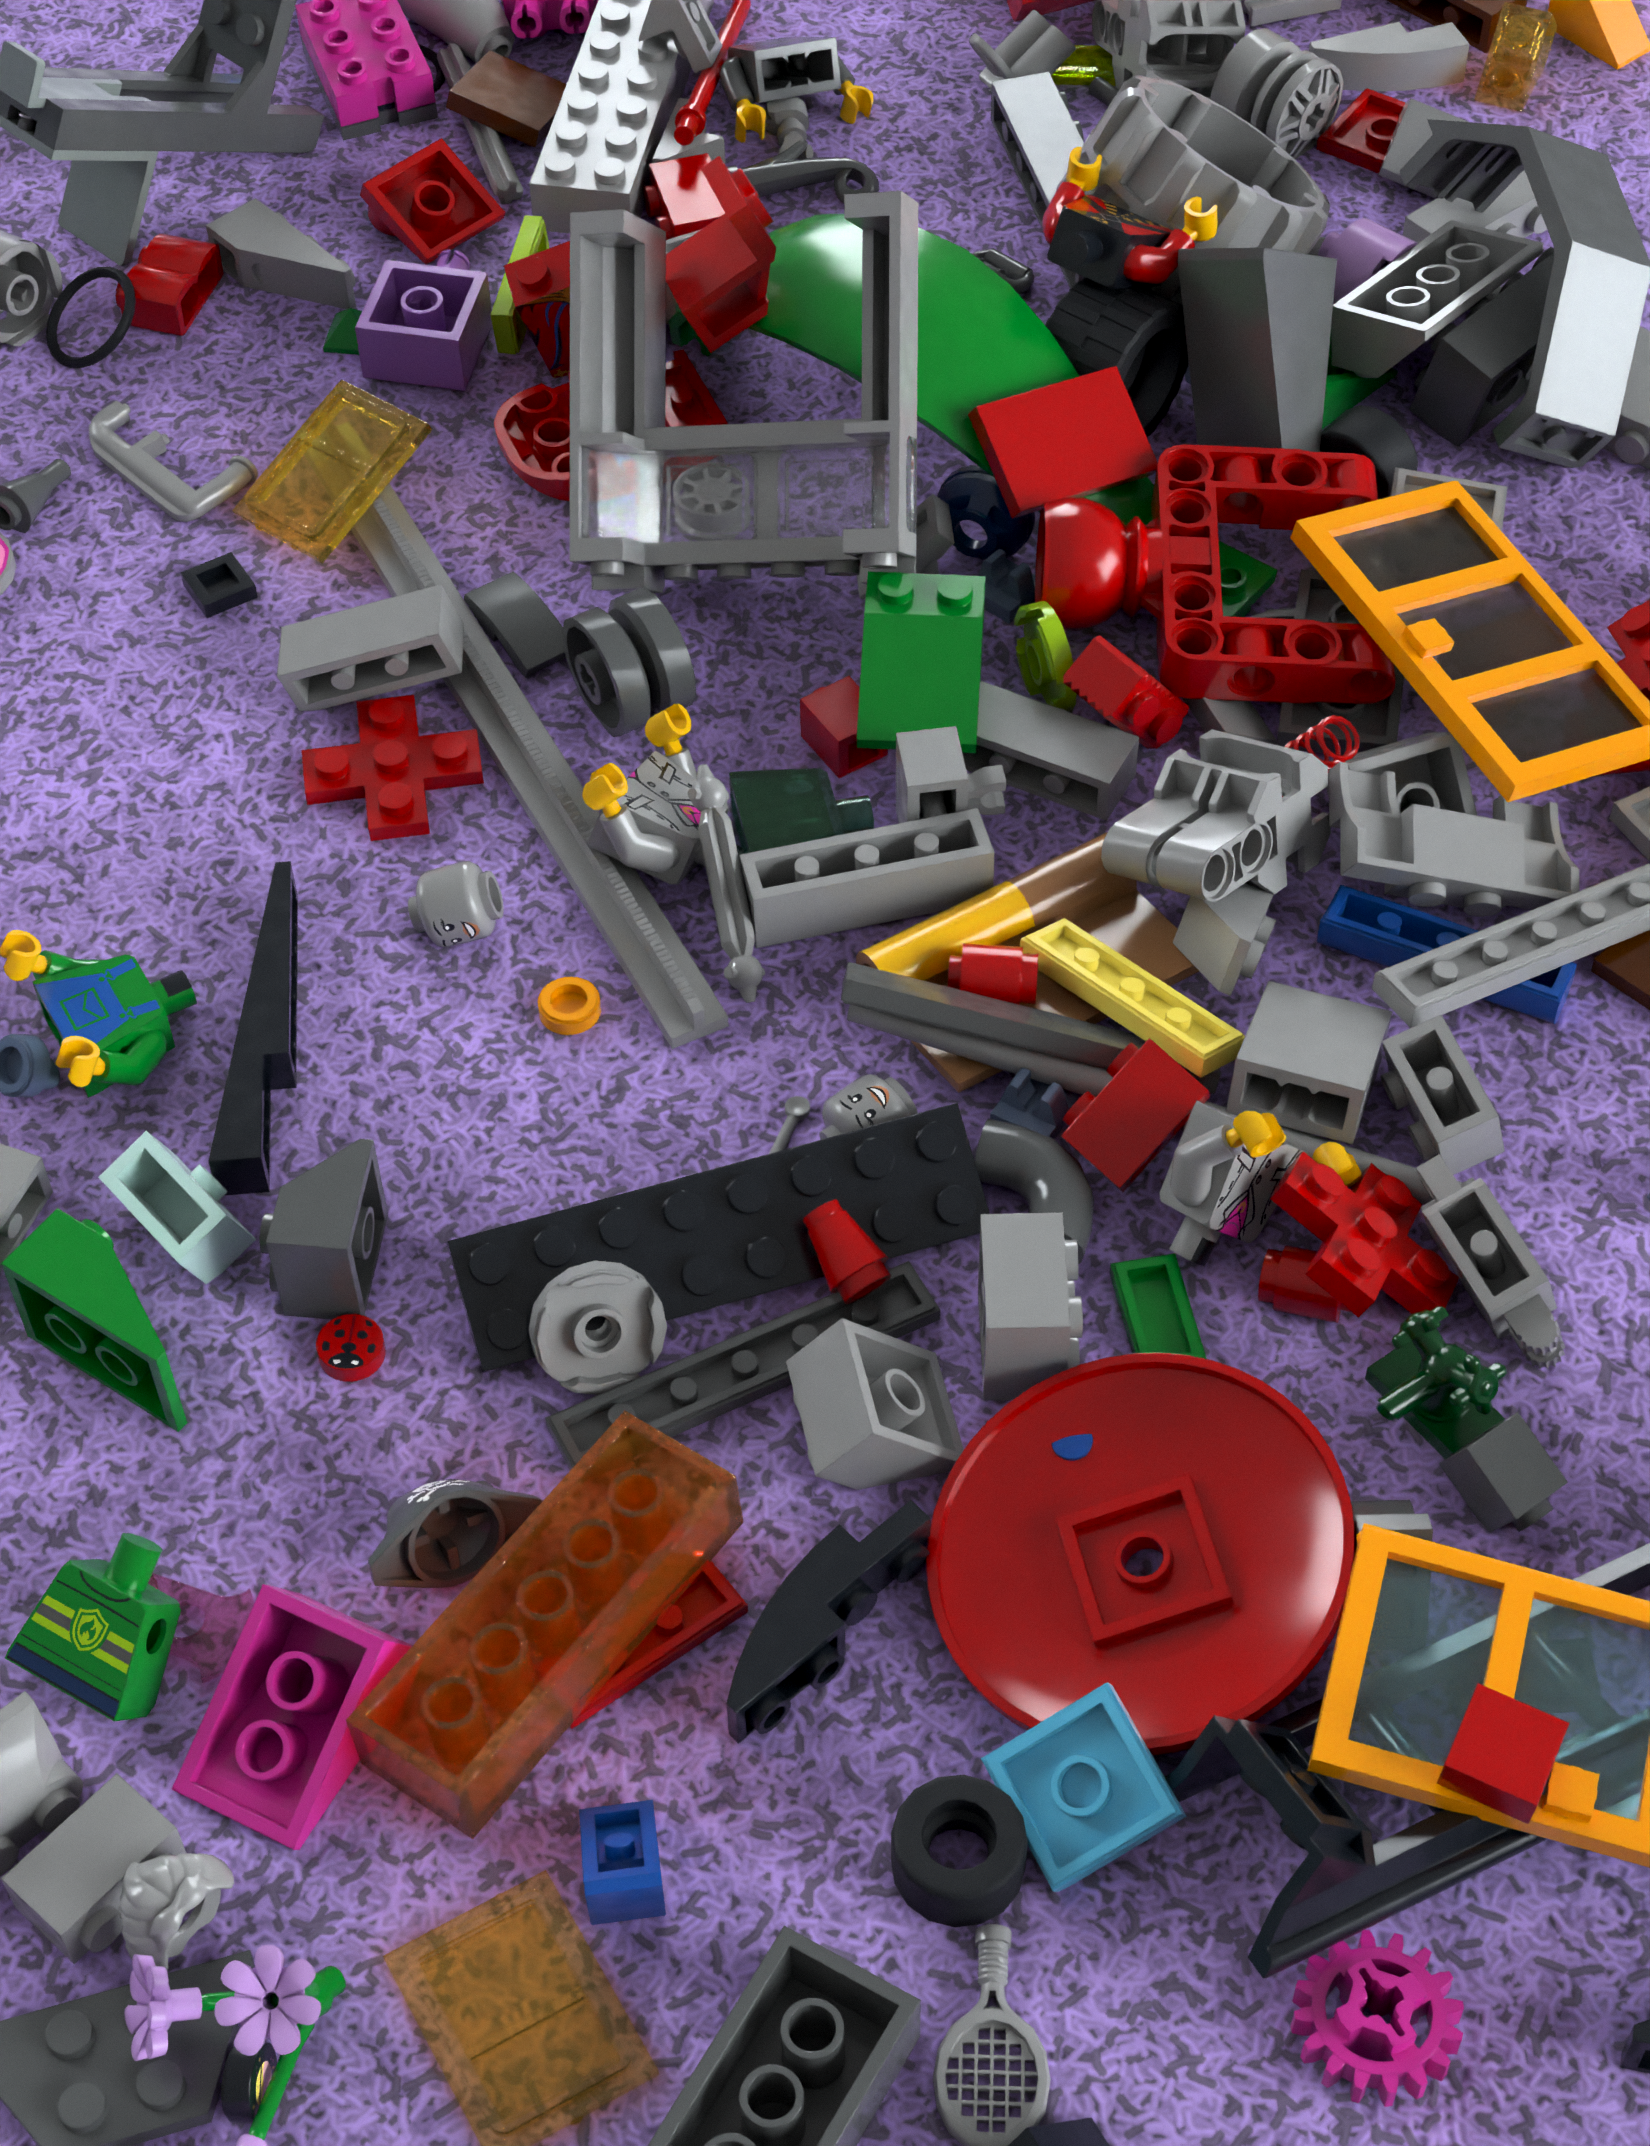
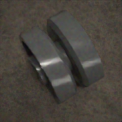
[562,587,696,737]

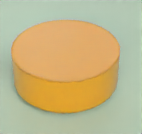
[538,977,601,1035]

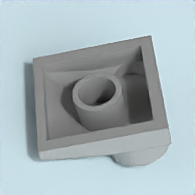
[0,1691,83,1876]

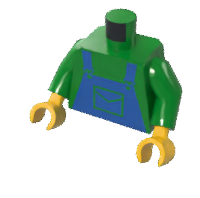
[0,930,197,1098]

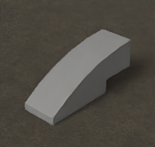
[1309,22,1470,91]

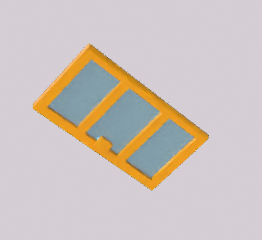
[1307,1523,1650,1868]

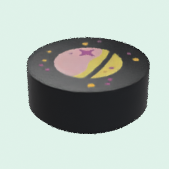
[221,2043,277,2124]

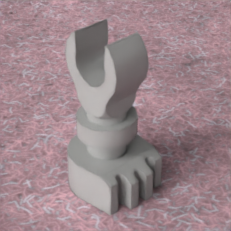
[763,97,814,159]

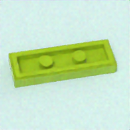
[490,215,550,355]

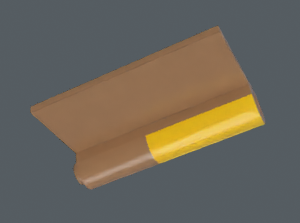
[856,832,1199,1093]

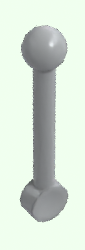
[769,1096,810,1154]

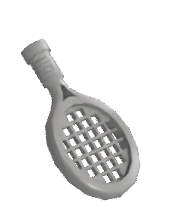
[933,1924,1050,2146]

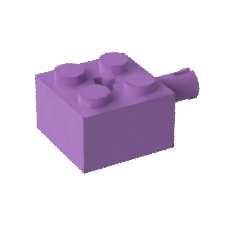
[355,249,492,391]

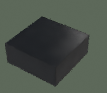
[181,552,258,618]

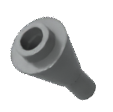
[0,459,71,533]

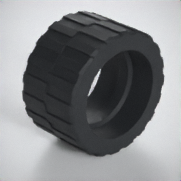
[1045,277,1189,437]

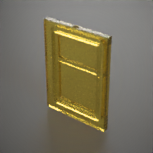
[232,379,433,564]
[383,1870,659,2146]

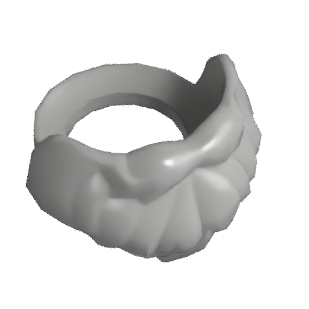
[118,1853,234,1970]

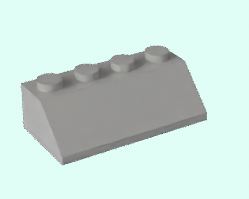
[1331,220,1543,378]

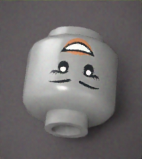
[408,861,504,947]
[819,1074,918,1140]

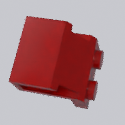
[666,156,776,353]

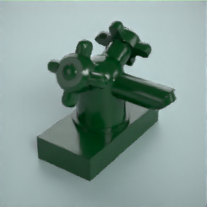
[1365,1306,1507,1459]

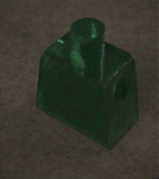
[729,768,874,854]

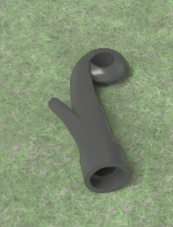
[728,139,879,203]

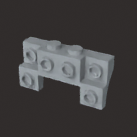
[1329,762,1580,917]

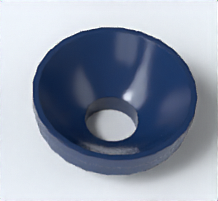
[937,465,1035,560]

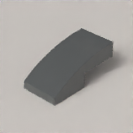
[464,571,566,678]

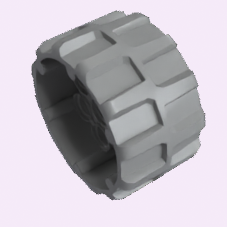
[1056,75,1330,304]

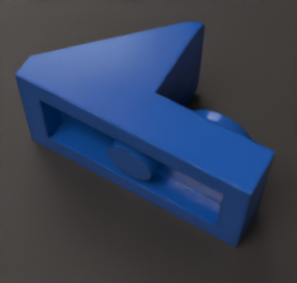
[579,1800,666,1925]

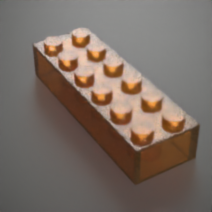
[346,1410,743,1839]

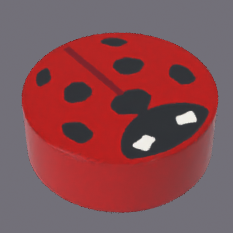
[316,1314,386,1382]

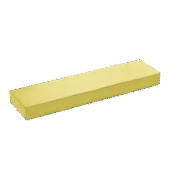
[1020,918,1245,1078]

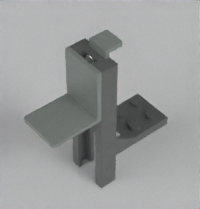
[0,0,325,266]

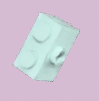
[98,1131,256,1284]

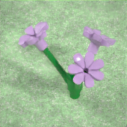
[124,1945,346,2146]

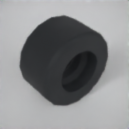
[1320,405,1418,500]
[891,1774,1028,1927]

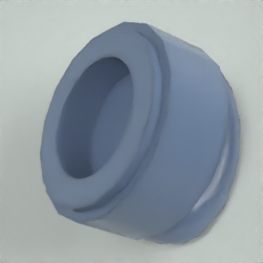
[0,1034,60,1098]

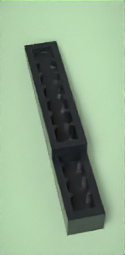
[208,861,298,1196]

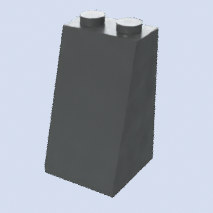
[1178,247,1337,452]

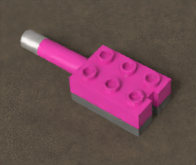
[295,0,438,141]

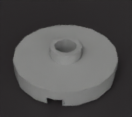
[528,1260,667,1395]

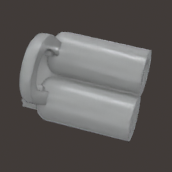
[969,10,1076,93]

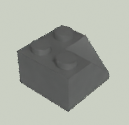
[259,1139,388,1320]

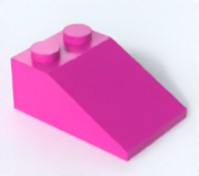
[172,1584,419,1850]

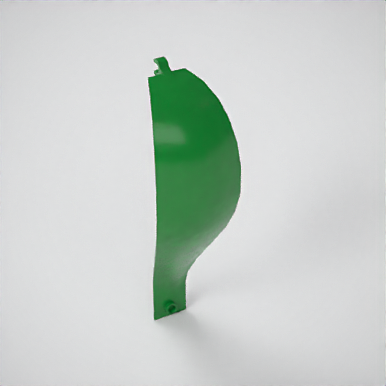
[668,214,1278,617]

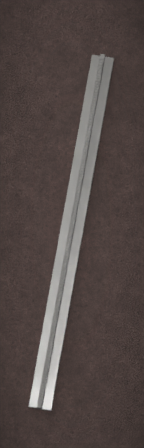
[300,414,729,1049]

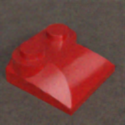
[360,138,506,265]

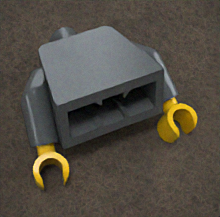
[720,37,873,143]

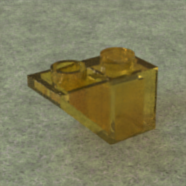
[1474,2,1557,112]

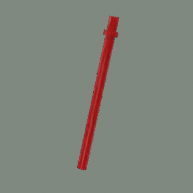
[674,0,751,145]

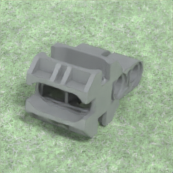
[1092,0,1246,99]
[1101,729,1331,902]

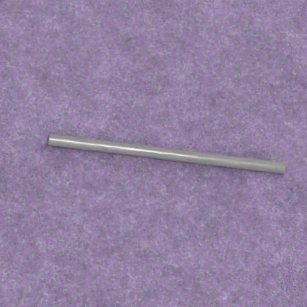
[847,1005,1463,1205]

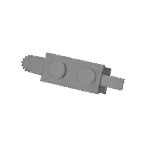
[1416,1154,1565,1369]

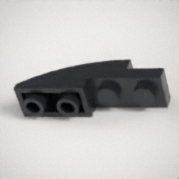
[726,1500,931,1744]

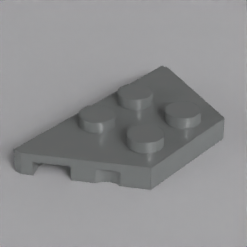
[0,1950,255,2146]

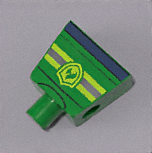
[5,1533,181,1721]

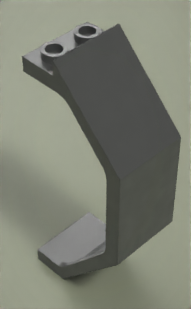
[1400,119,1650,468]

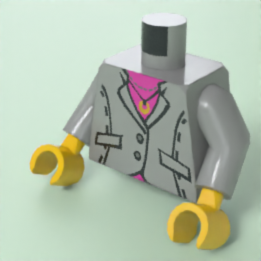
[582,704,744,884]
[1159,1101,1362,1267]

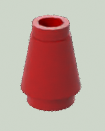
[803,1199,891,1304]

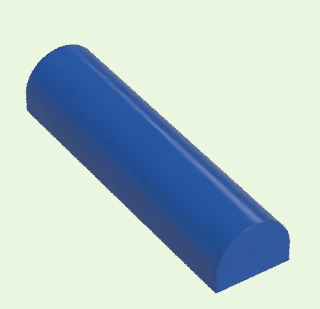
[1317,885,1577,1024]

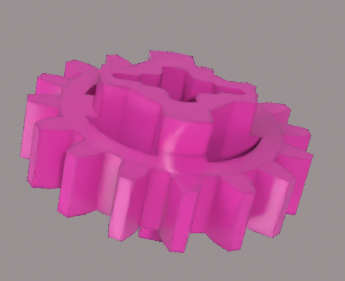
[1291,1930,1464,2107]

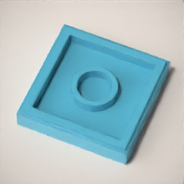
[981,1682,1187,1892]

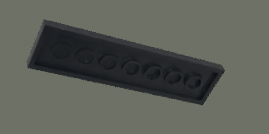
[447,1103,990,1373]

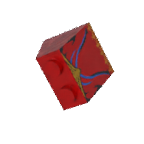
[504,241,570,378]

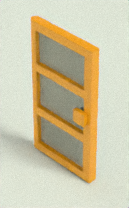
[1290,481,1650,802]

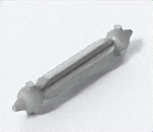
[687,764,765,1003]

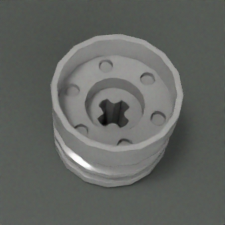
[1210,28,1343,159]

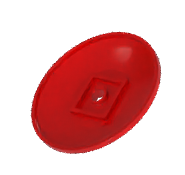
[926,1353,1356,1755]

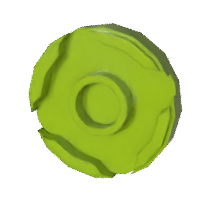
[1014,601,1077,713]

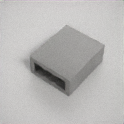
[1226,981,1393,1144]

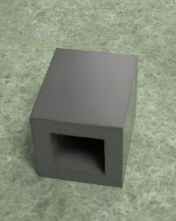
[1439,1412,1568,1532]

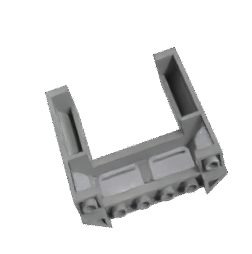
[570,191,919,593]

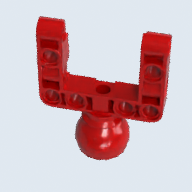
[1035,444,1395,704]

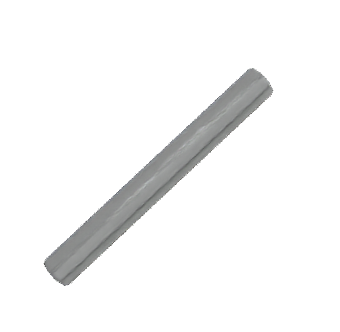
[437,43,523,204]

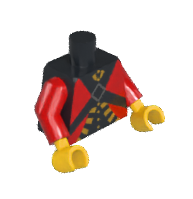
[1042,147,1217,289]

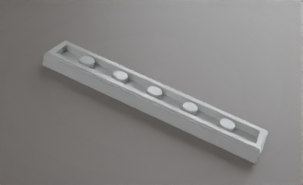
[1372,863,1650,1028]

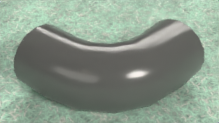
[975,1118,1094,1264]

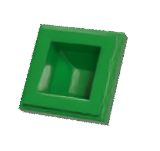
[323,308,362,355]

